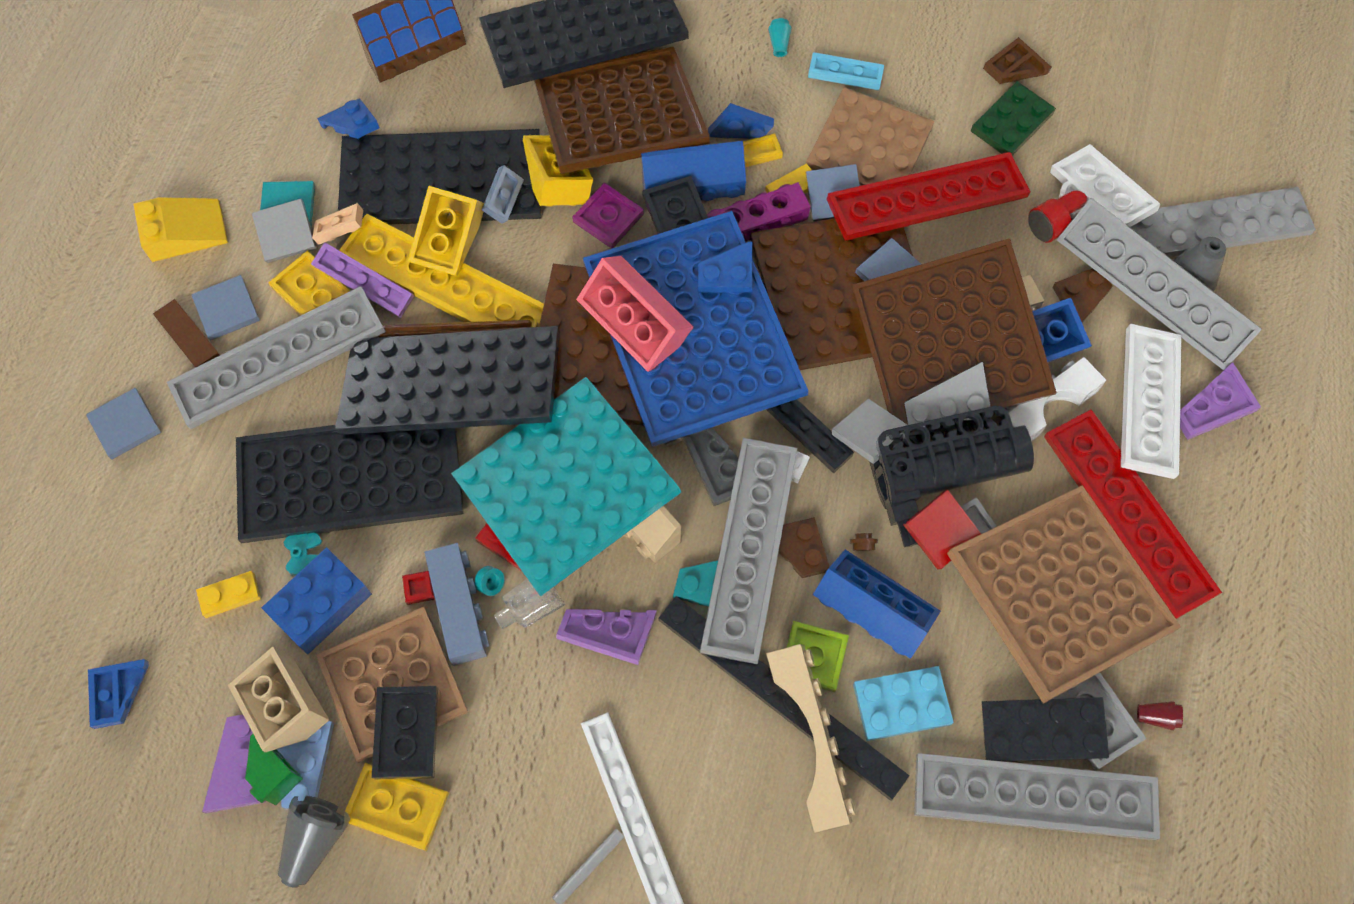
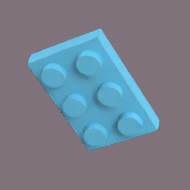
[853,666,954,741]

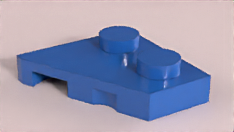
[317,98,380,139]
[708,103,774,139]
[698,242,752,292]
[88,659,149,729]

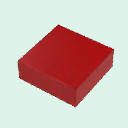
[402,571,435,605]

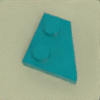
[673,561,718,607]

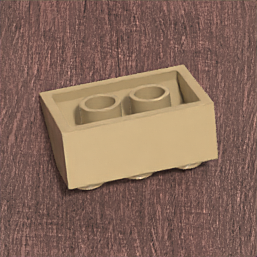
[624,506,681,563]
[228,647,329,752]

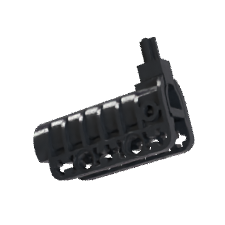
[869,406,1034,548]

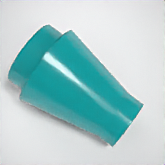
[768,18,792,57]

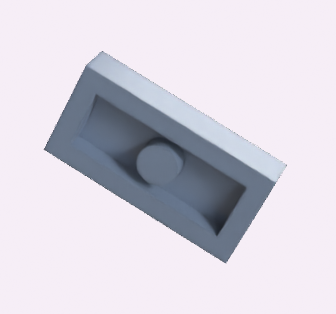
[482,165,524,224]

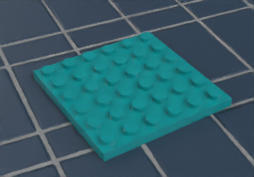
[451,377,681,597]

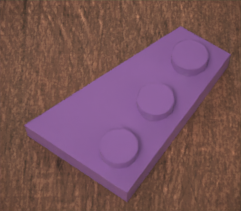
[1180,362,1261,440]
[556,609,657,665]
[202,715,266,813]

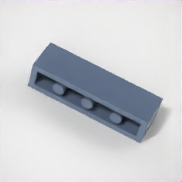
[424,543,490,666]

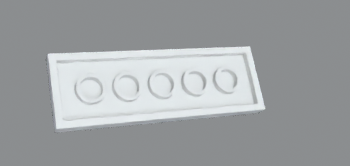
[1121,324,1181,479]

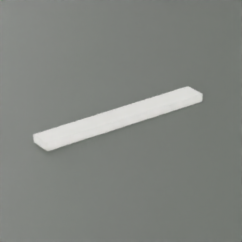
[581,713,684,904]

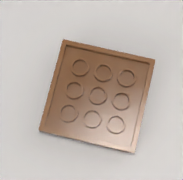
[806,87,934,186]
[316,607,468,763]

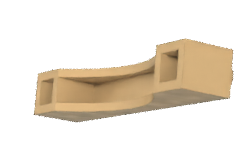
[766,644,856,833]

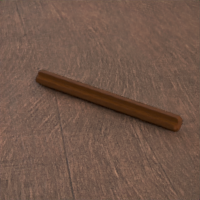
[378,320,533,338]

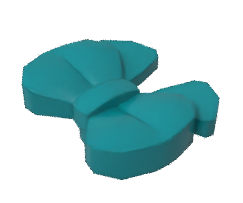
[283,533,322,576]

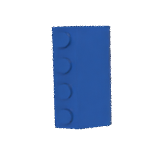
[641,141,746,207]
[1032,298,1092,362]
[813,549,941,659]

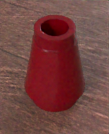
[1137,701,1183,731]

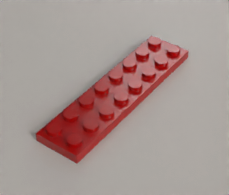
[826,152,1031,241]
[1044,409,1222,619]

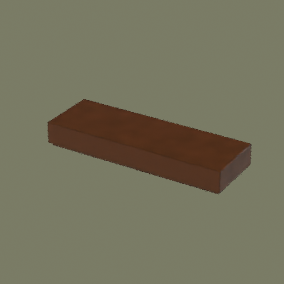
[153,299,220,368]

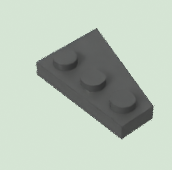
[683,427,739,506]

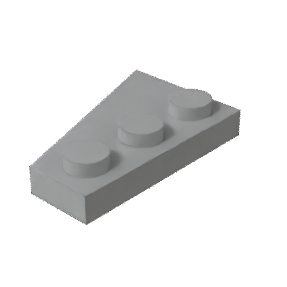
[905,362,990,428]

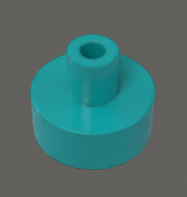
[475,566,505,596]

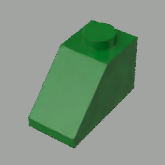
[245,734,303,805]

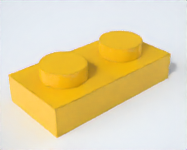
[196,571,261,618]

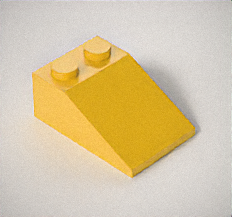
[523,135,593,207]
[408,186,484,276]
[133,197,228,262]

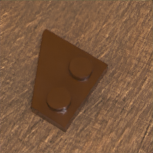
[983,37,1052,84]
[1052,268,1113,323]
[778,517,830,578]

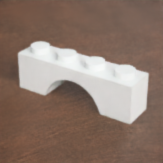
[1006,357,1106,441]

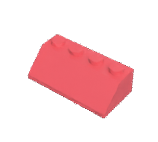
[576,256,693,372]

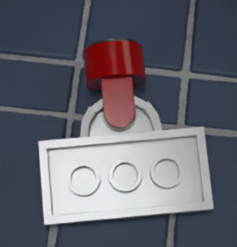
[1028,144,1160,243]

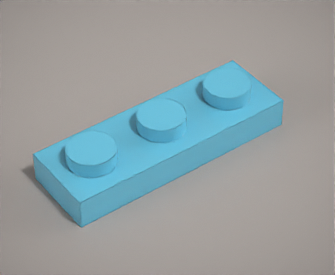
[808,52,884,90]

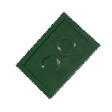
[971,81,1056,156]

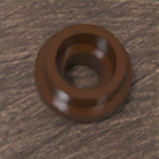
[850,533,878,551]

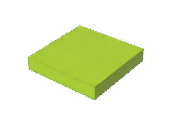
[786,621,849,692]

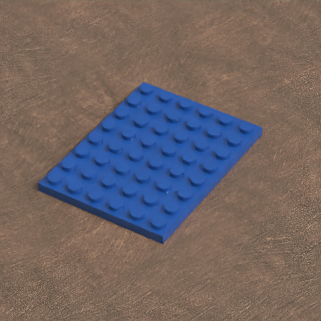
[583,211,808,447]

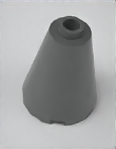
[1173,237,1226,291]
[278,796,350,888]

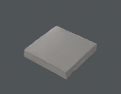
[252,199,317,263]
[832,399,910,464]

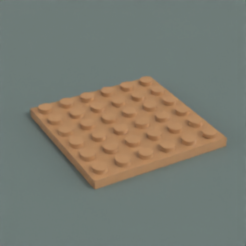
[947,485,1181,704]

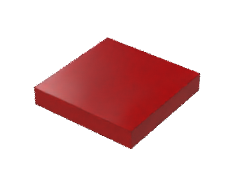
[904,490,981,570]

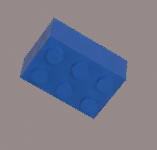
[261,547,372,655]

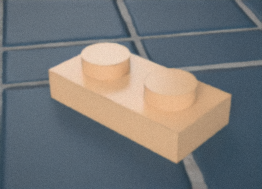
[312,203,363,245]

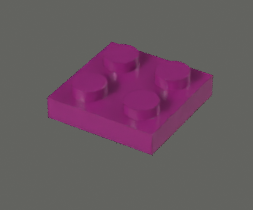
[572,183,644,249]

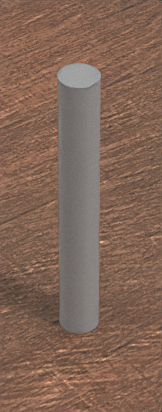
[552,829,624,904]

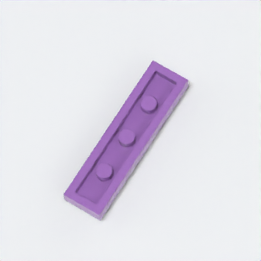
[311,242,414,318]

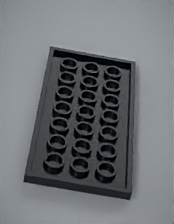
[479,0,689,88]
[338,129,541,225]
[335,326,560,435]
[236,425,464,544]

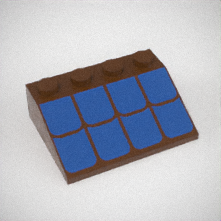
[352,0,466,83]

